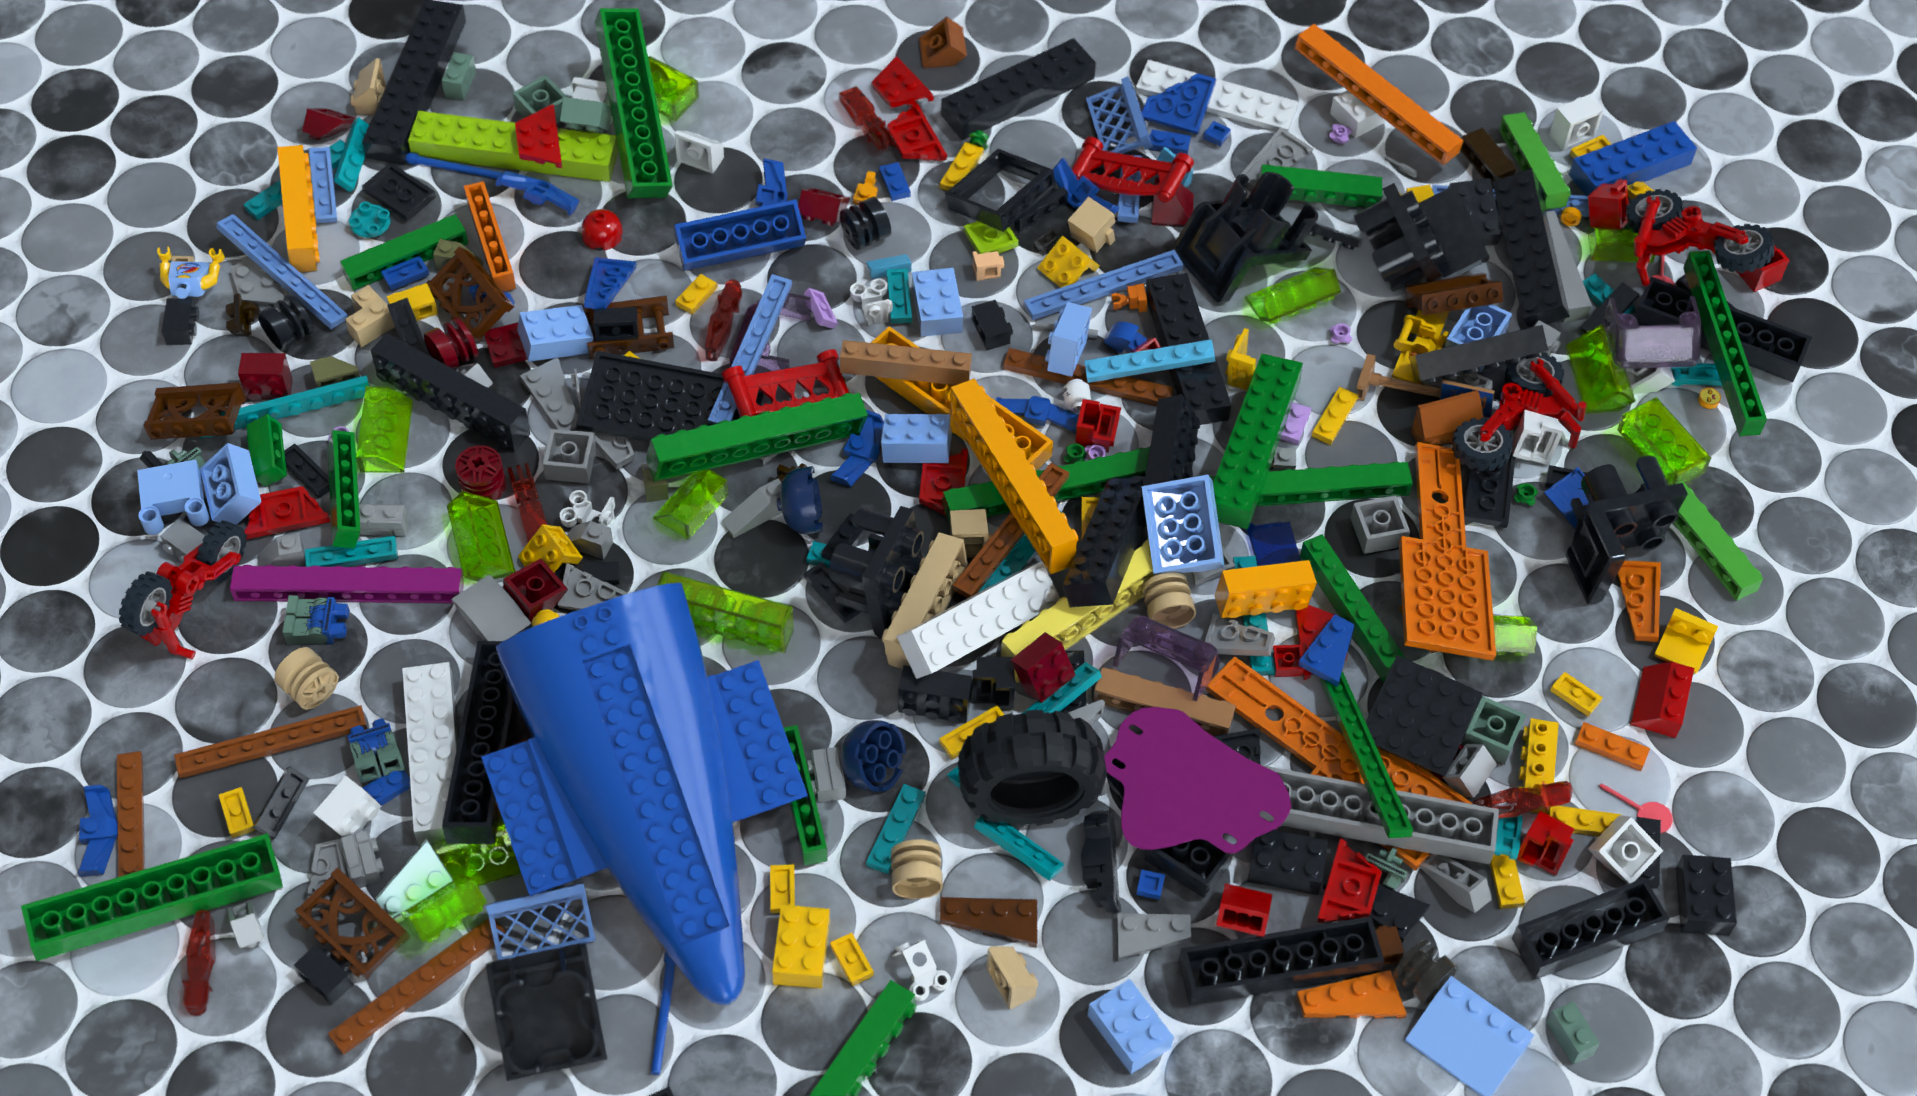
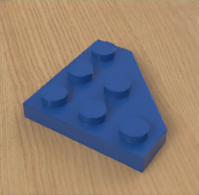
[1142,73,1217,135]

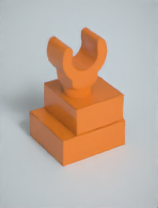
[1111,283,1147,312]

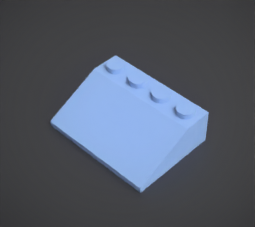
[1142,475,1225,574]
[1405,976,1534,1096]

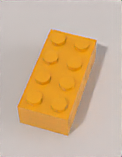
[1214,560,1317,618]

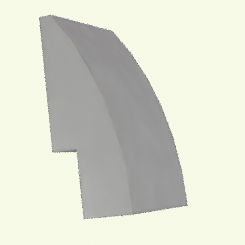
[451,575,531,641]

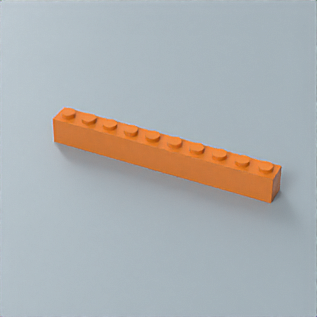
[1295,24,1463,165]

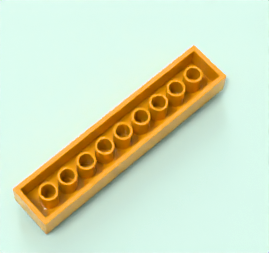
[871,326,1053,470]
[950,378,1078,575]

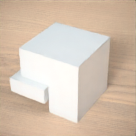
[572,77,610,106]
[1512,410,1564,465]

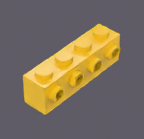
[1516,718,1559,814]

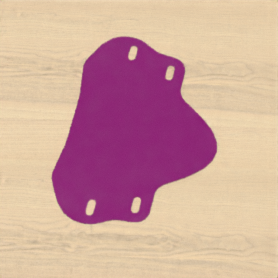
[1104,707,1291,853]

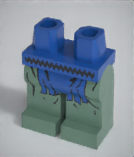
[282,595,350,645]
[348,718,405,783]

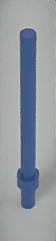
[406,152,503,179]
[650,951,676,1075]

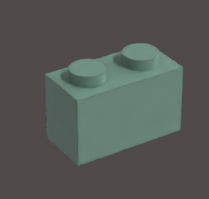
[442,52,476,101]
[1546,1001,1600,1065]

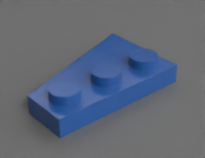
[1299,614,1355,687]

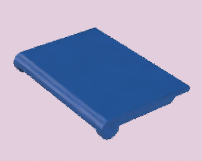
[1544,467,1588,529]

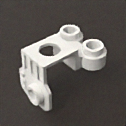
[850,278,892,326]
[560,490,615,527]
[892,940,951,1001]

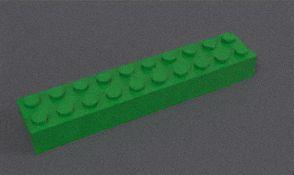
[595,8,673,198]
[1213,353,1303,529]
[646,393,868,482]
[21,833,283,961]

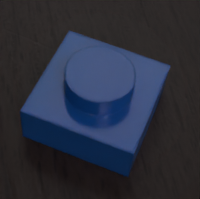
[1203,121,1231,147]
[1136,870,1165,900]

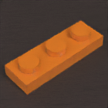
[1575,722,1650,771]

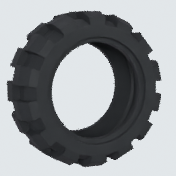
[958,710,1107,826]

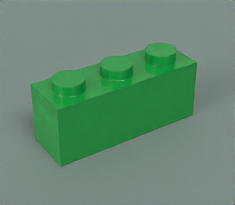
[246,414,287,487]

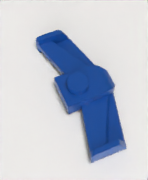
[1053,157,1119,215]
[755,158,788,207]
[495,171,579,216]
[996,396,1079,434]
[830,410,884,487]
[77,785,118,877]

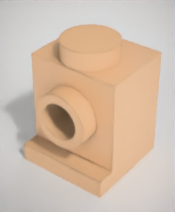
[972,251,1004,281]

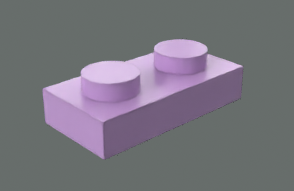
[804,288,838,329]
[1280,402,1312,445]

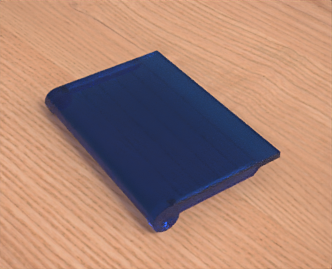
[1247,522,1301,566]

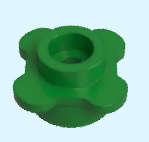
[969,130,989,150]
[1064,443,1086,463]
[1514,483,1538,506]

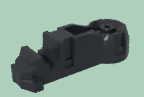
[1081,809,1122,913]

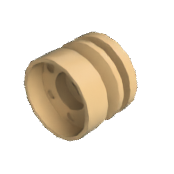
[1142,572,1196,630]
[274,647,339,710]
[891,840,943,899]

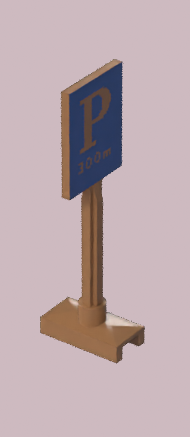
[1356,354,1494,418]

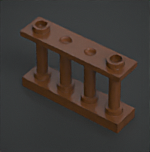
[582,295,674,359]

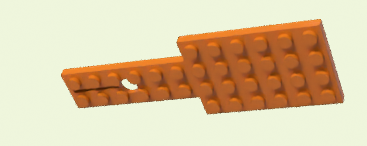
[1399,442,1496,661]
[1205,656,1472,871]

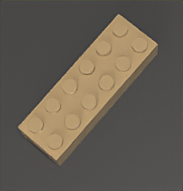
[882,532,968,669]

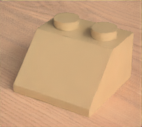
[351,58,386,116]
[987,946,1038,1009]

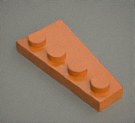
[1617,560,1661,642]
[1296,970,1407,1018]

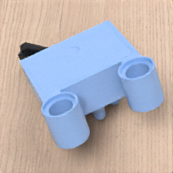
[137,451,209,535]

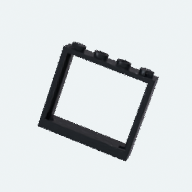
[945,149,1056,231]

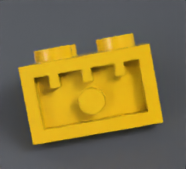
[1037,236,1100,288]
[1225,328,1256,391]
[518,524,583,573]
[1654,608,1718,674]

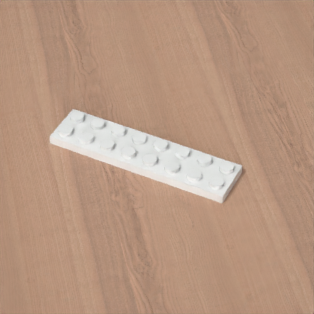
[1136,60,1299,132]

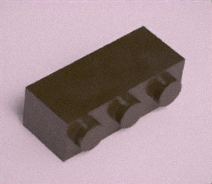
[1460,128,1516,189]

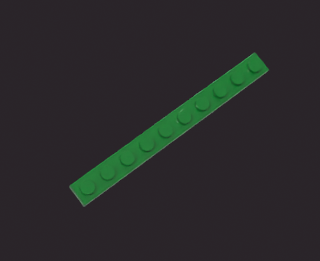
[1320,672,1413,839]

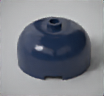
[777,466,823,534]
[840,720,906,792]

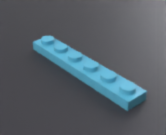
[1085,339,1216,383]

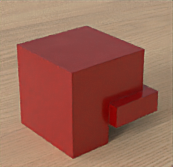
[1588,179,1628,229]
[1736,245,1789,292]
[1075,399,1122,453]
[1517,811,1575,876]

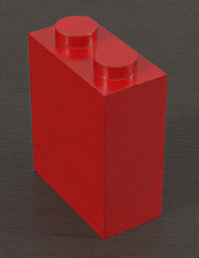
[1216,883,1272,937]

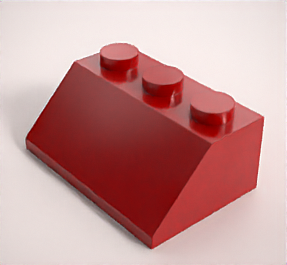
[1630,662,1695,738]

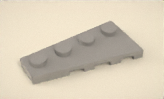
[520,357,581,431]

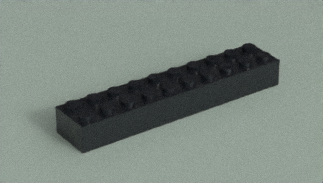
[362,0,466,165]
[442,641,519,844]

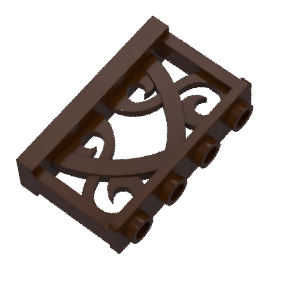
[426,246,515,342]
[1404,273,1503,316]
[143,382,246,440]
[294,867,410,980]

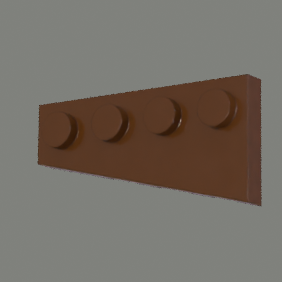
[940,897,1037,948]

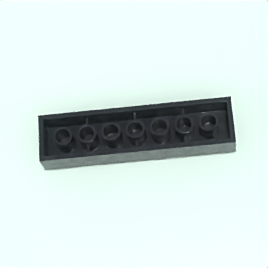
[941,38,1096,141]
[1493,168,1570,328]
[1145,273,1232,425]
[1632,277,1812,382]
[371,333,530,452]
[1062,476,1146,607]
[1178,917,1384,1006]

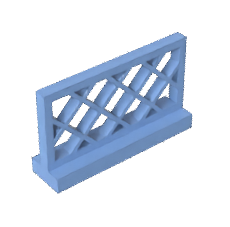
[1086,76,1153,154]
[486,882,596,960]

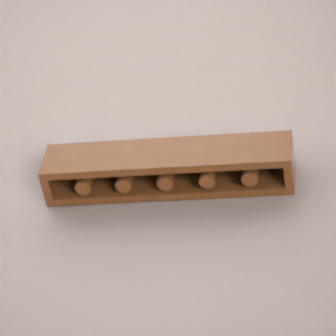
[840,340,972,385]
[1093,667,1236,736]

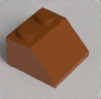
[919,16,967,68]

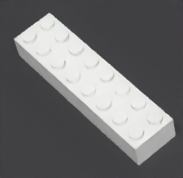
[896,561,1060,679]
[402,662,458,845]

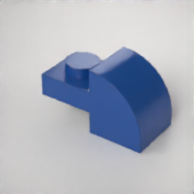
[1103,322,1147,353]

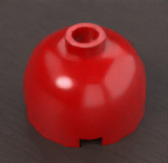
[581,209,623,250]

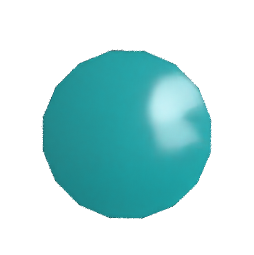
[349,201,391,238]

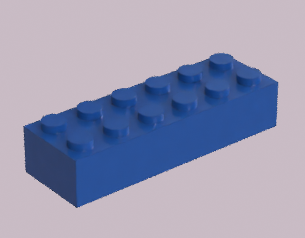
[1569,121,1697,196]
[674,199,806,271]

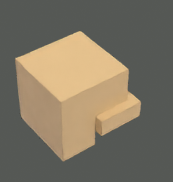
[1068,197,1116,253]
[950,509,991,558]

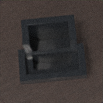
[971,657,1015,709]

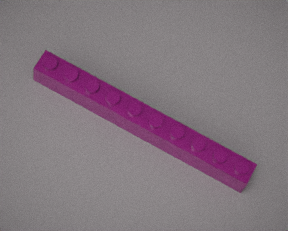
[230,565,464,603]

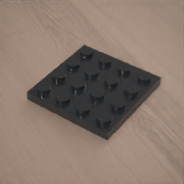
[1366,655,1484,777]

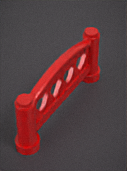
[1071,137,1194,203]
[722,349,849,417]

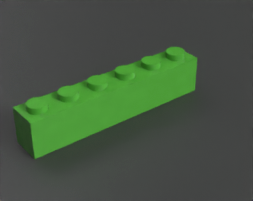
[1499,112,1571,210]
[1673,481,1764,601]

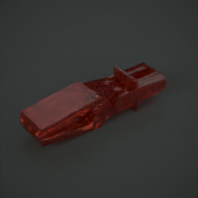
[839,86,896,151]
[705,279,743,361]
[507,463,547,542]
[1472,781,1573,818]
[182,910,216,1017]

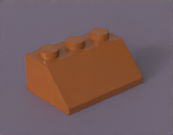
[1411,390,1483,446]

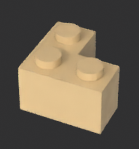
[345,285,395,348]

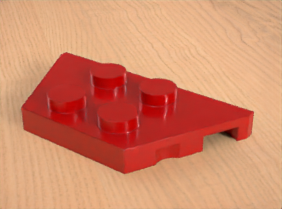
[871,56,934,108]
[887,101,947,161]
[515,104,563,168]
[919,449,968,516]
[244,486,331,540]
[1294,605,1347,680]
[1317,839,1382,923]

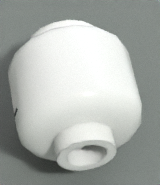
[1062,379,1091,413]

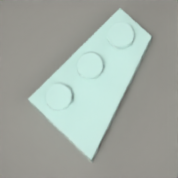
[376,839,453,918]

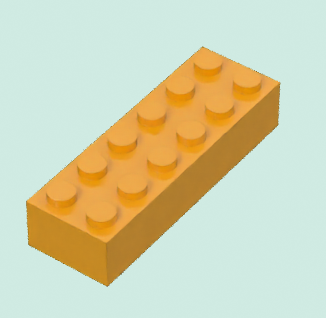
[277,145,320,273]

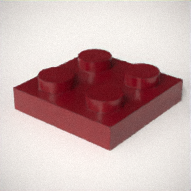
[484,322,528,368]

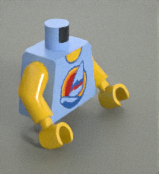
[157,247,225,299]

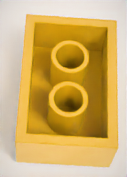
[772,905,830,988]

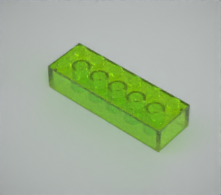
[656,571,794,653]

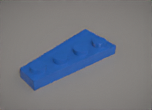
[584,257,636,310]

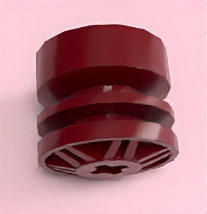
[423,317,479,369]
[455,445,506,505]

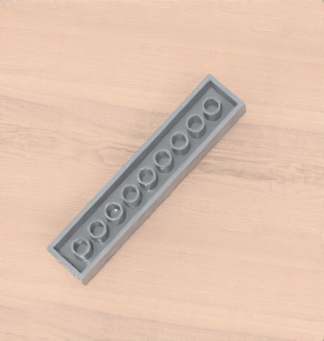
[1259,765,1499,864]

